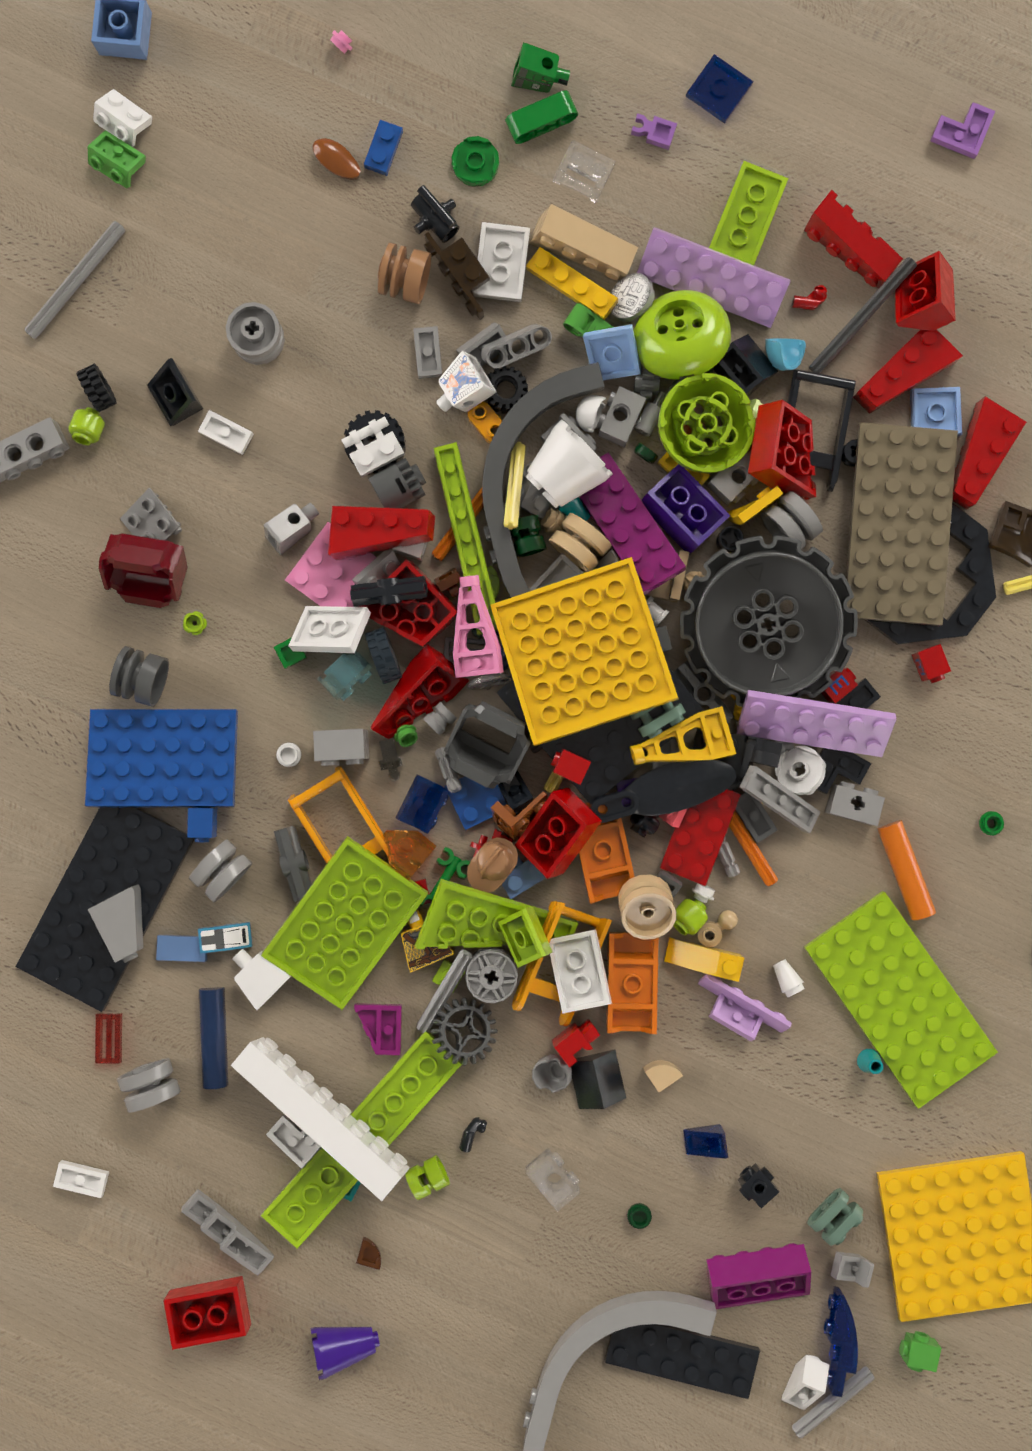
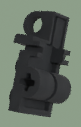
[692,728,783,785]

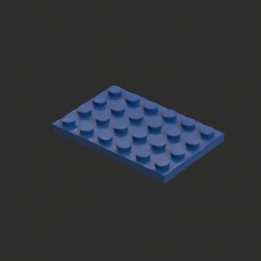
[85,709,238,807]

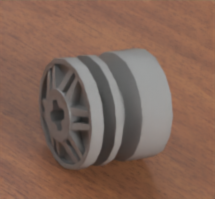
[465,947,518,1003]

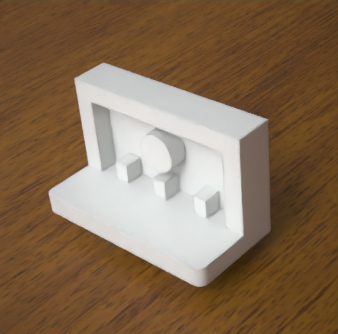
[93,89,152,147]

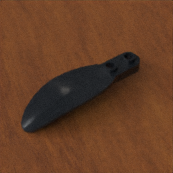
[590,760,736,823]

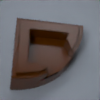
[356,1237,381,1270]

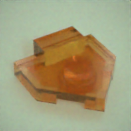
[383,830,436,880]

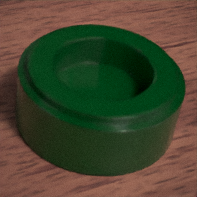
[634,443,658,464]

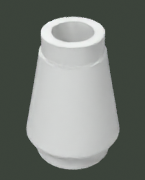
[773,959,805,998]

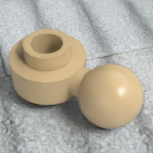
[698,910,738,947]

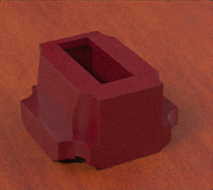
[98,533,188,608]

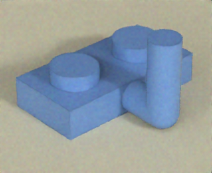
[502,855,546,899]

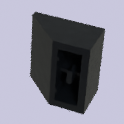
[713,334,778,396]

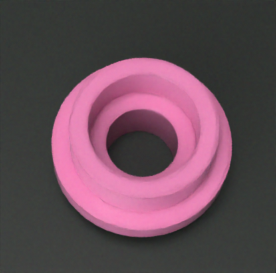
[330,30,352,54]

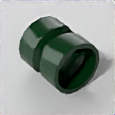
[509,515,547,557]

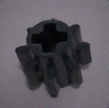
[630,814,660,838]

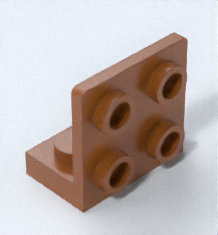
[491,791,548,843]

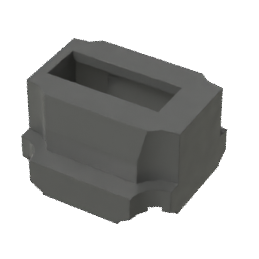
[444,701,532,789]

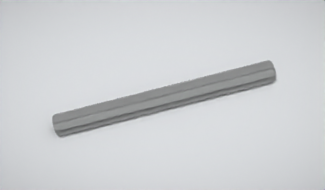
[24,221,125,339]

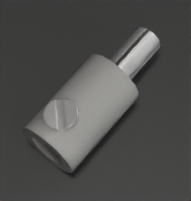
[634,391,666,437]

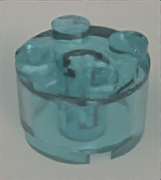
[317,650,373,701]

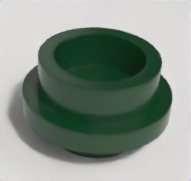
[627,1203,652,1229]

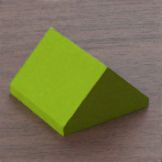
[498,906,553,968]

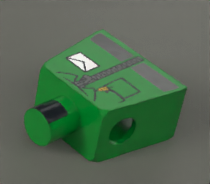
[511,42,570,93]

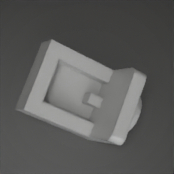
[830,1252,874,1288]

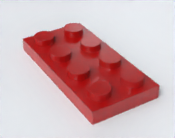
[660,789,741,886]

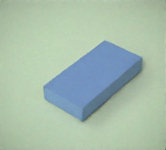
[156,935,207,962]

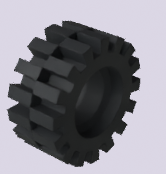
[76,363,117,412]
[486,366,528,414]

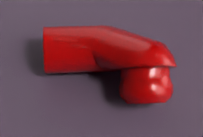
[792,285,827,310]

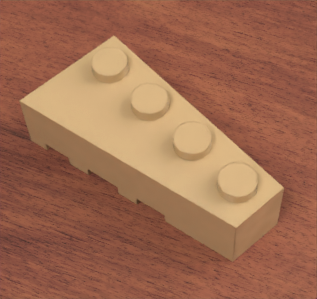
[529,204,638,280]

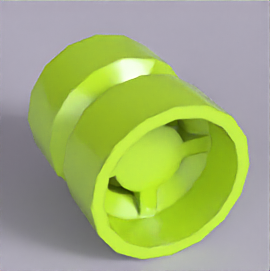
[405,1155,450,1200]

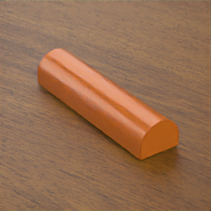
[877,820,936,920]

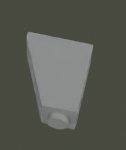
[88,885,143,963]

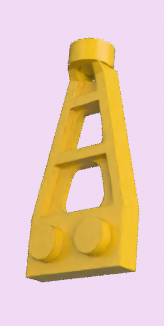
[630,706,736,765]

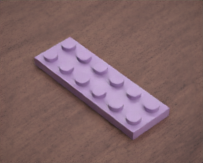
[637,227,790,328]
[737,690,896,757]

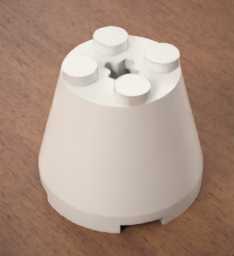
[525,419,613,508]

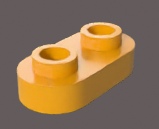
[468,401,502,444]

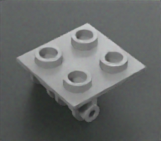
[120,488,182,540]

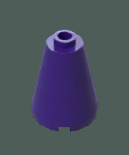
[310,1327,380,1381]

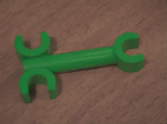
[420,847,470,906]

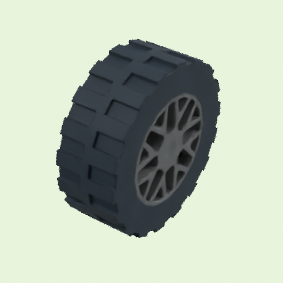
[365,627,402,684]

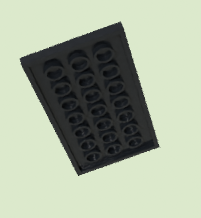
[15,807,195,1012]

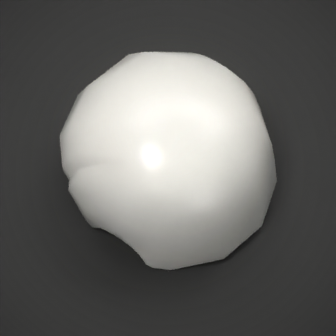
[576,395,606,432]

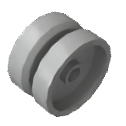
[226,302,285,365]
[761,491,823,549]
[189,839,252,902]
[117,1058,181,1113]

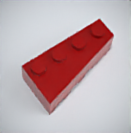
[952,396,1027,510]
[328,506,435,561]

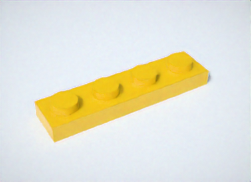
[526,247,618,320]

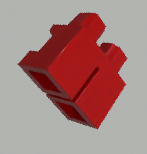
[552,1019,600,1068]

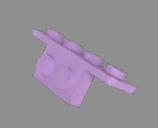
[698,974,792,1041]

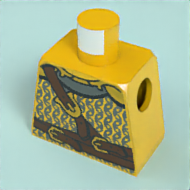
[401,909,455,973]

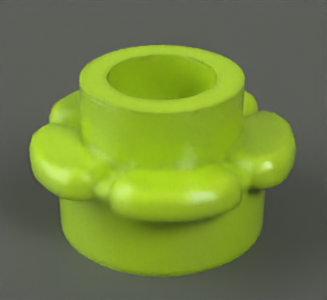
[183,611,207,635]

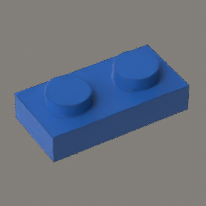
[364,120,403,176]

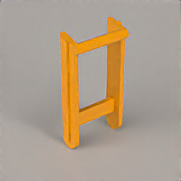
[287,766,400,867]
[512,901,612,1027]

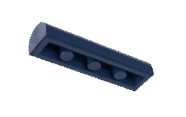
[199,987,229,1089]

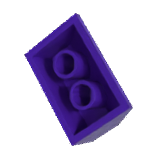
[641,464,730,555]

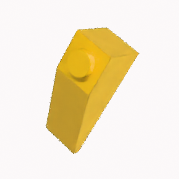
[664,937,744,982]

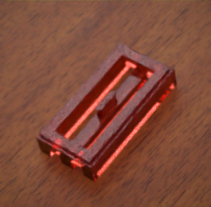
[95,1013,122,1064]

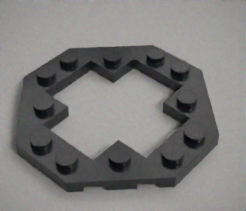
[865,503,996,645]

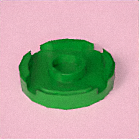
[452,136,499,187]

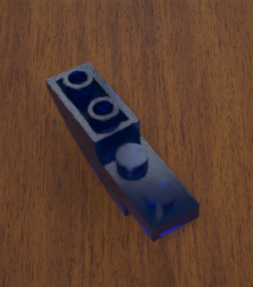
[824,1286,858,1397]

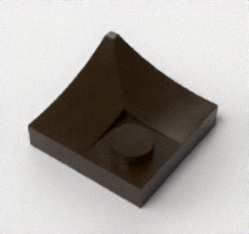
[988,501,1032,567]

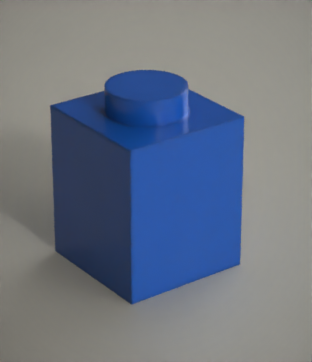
[187,807,218,843]

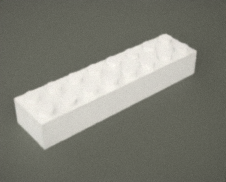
[231,1037,410,1201]

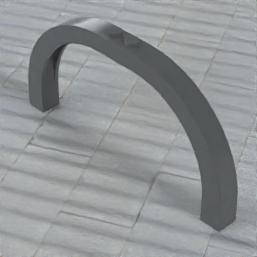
[482,362,672,652]

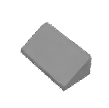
[456,322,506,367]

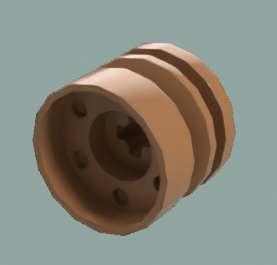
[378,243,432,304]

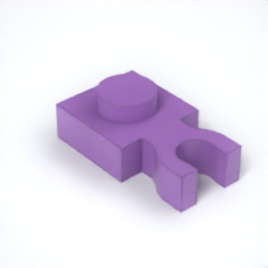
[631,113,677,150]

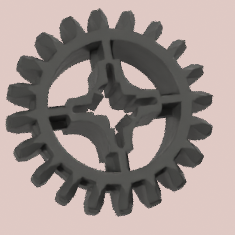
[431,997,498,1066]

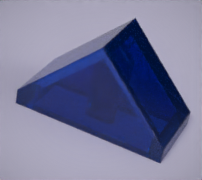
[683,1124,728,1159]

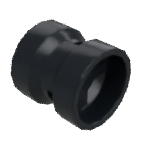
[716,526,744,553]

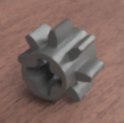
[634,369,660,400]

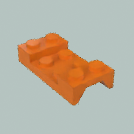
[579,802,635,904]
[606,932,659,1034]

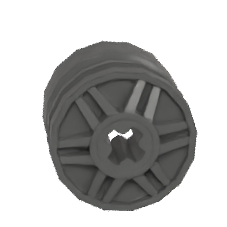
[109,646,169,707]

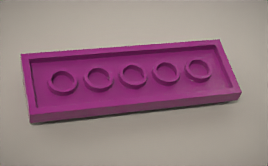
[579,452,686,595]

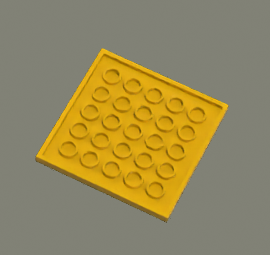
[490,557,678,746]
[876,1151,1032,1322]

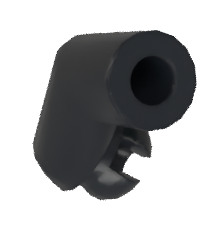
[459,1117,487,1152]

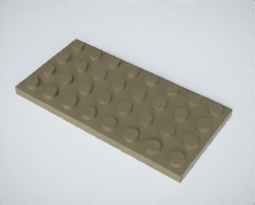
[846,422,958,626]

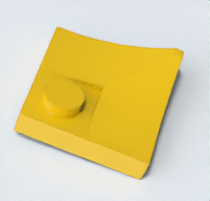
[726,486,783,525]

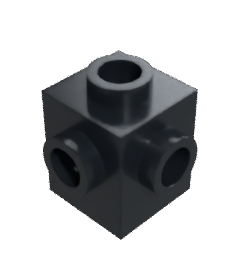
[737,1163,779,1209]

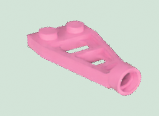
[453,575,504,678]

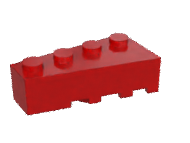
[804,190,903,289]
[853,329,963,414]

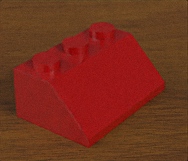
[895,251,956,331]

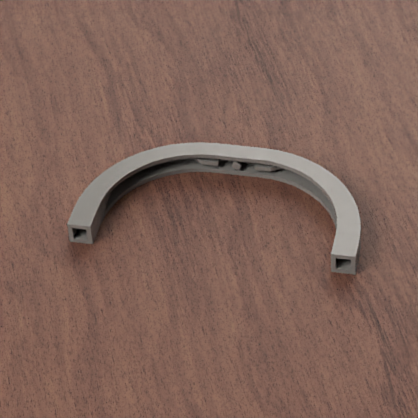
[523,1291,717,1451]

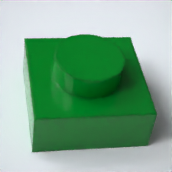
[274,637,307,669]

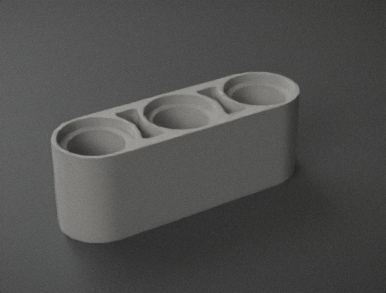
[481,324,552,368]

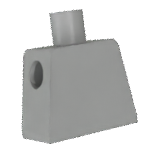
[264,503,319,556]

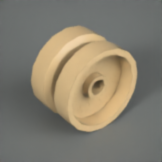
[549,513,612,572]
[618,875,676,940]

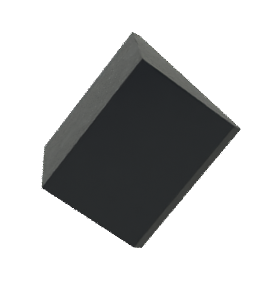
[147,358,203,427]
[571,1049,626,1109]

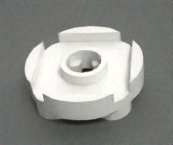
[775,745,826,795]

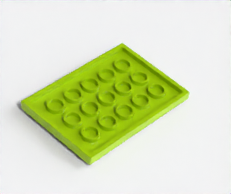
[261,836,428,1010]

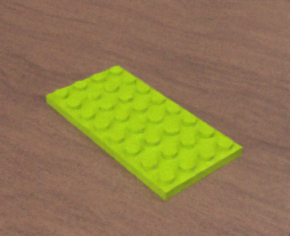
[804,891,998,1109]

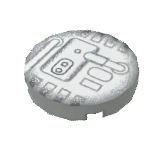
[611,273,655,322]

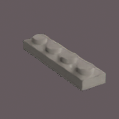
[739,765,820,833]

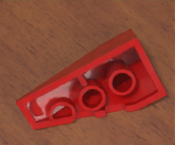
[371,644,469,740]

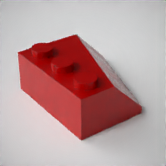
[748,399,816,498]
[359,559,457,647]

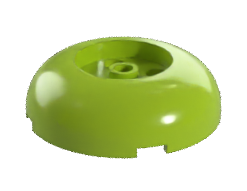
[634,290,731,380]
[658,373,756,473]

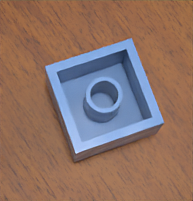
[91,0,152,60]

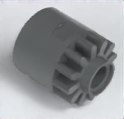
[368,458,426,508]

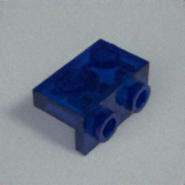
[395,774,449,834]

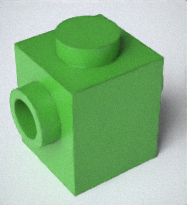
[899,1331,942,1372]

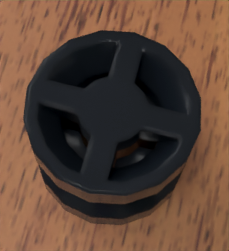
[841,439,858,467]

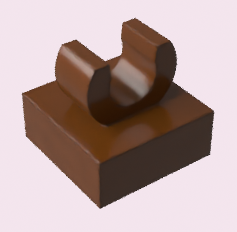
[434,568,460,598]

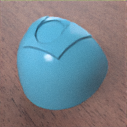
[765,338,806,371]

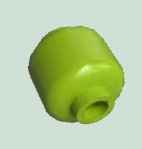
[68,407,105,446]
[673,899,708,936]

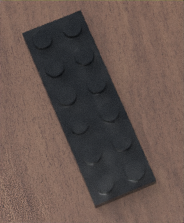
[604,1324,760,1399]

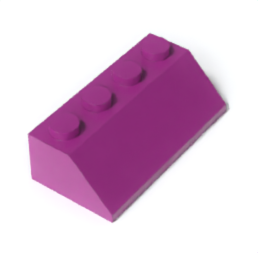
[706,1243,812,1309]

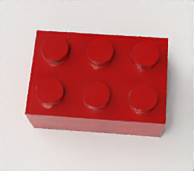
[515,787,602,879]
[163,1276,251,1350]

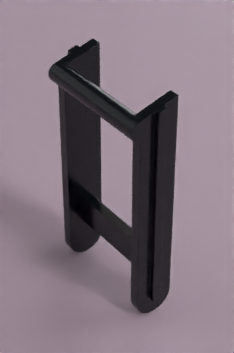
[787,370,856,492]

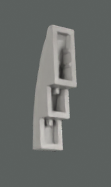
[181,1189,274,1276]

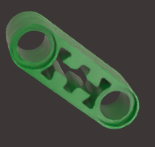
[505,90,579,144]

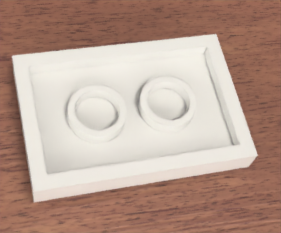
[473,222,530,302]
[288,606,371,653]
[549,929,612,1014]

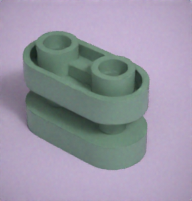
[630,702,686,739]
[807,1188,863,1246]

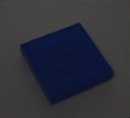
[686,54,754,124]

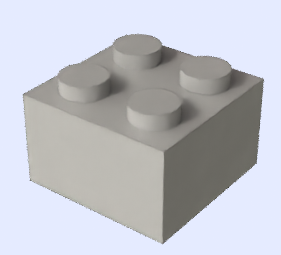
[313,729,369,766]

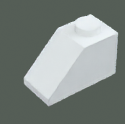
[782,1355,829,1410]

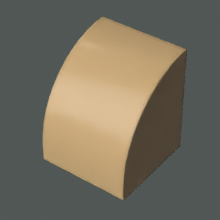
[643,1060,683,1092]

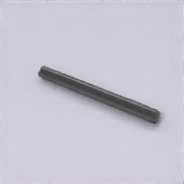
[809,257,917,374]

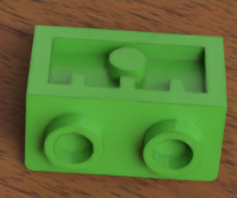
[87,130,146,189]

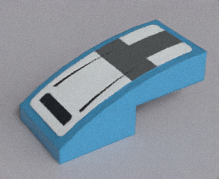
[198,922,253,954]

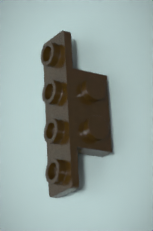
[424,232,490,320]

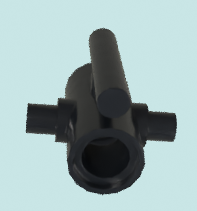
[411,185,459,243]

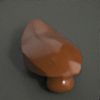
[313,138,361,180]

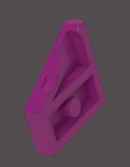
[354,1003,402,1055]

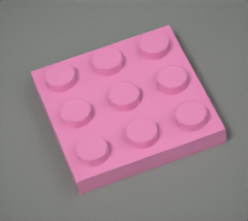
[285,522,377,607]

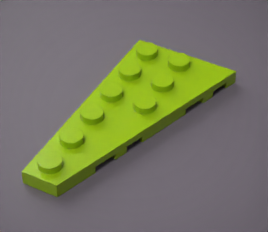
[415,879,578,949]

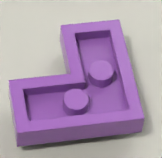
[930,102,995,159]

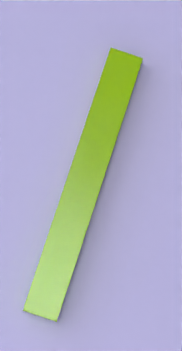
[433,442,498,636]

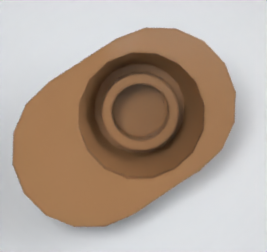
[467,838,518,893]

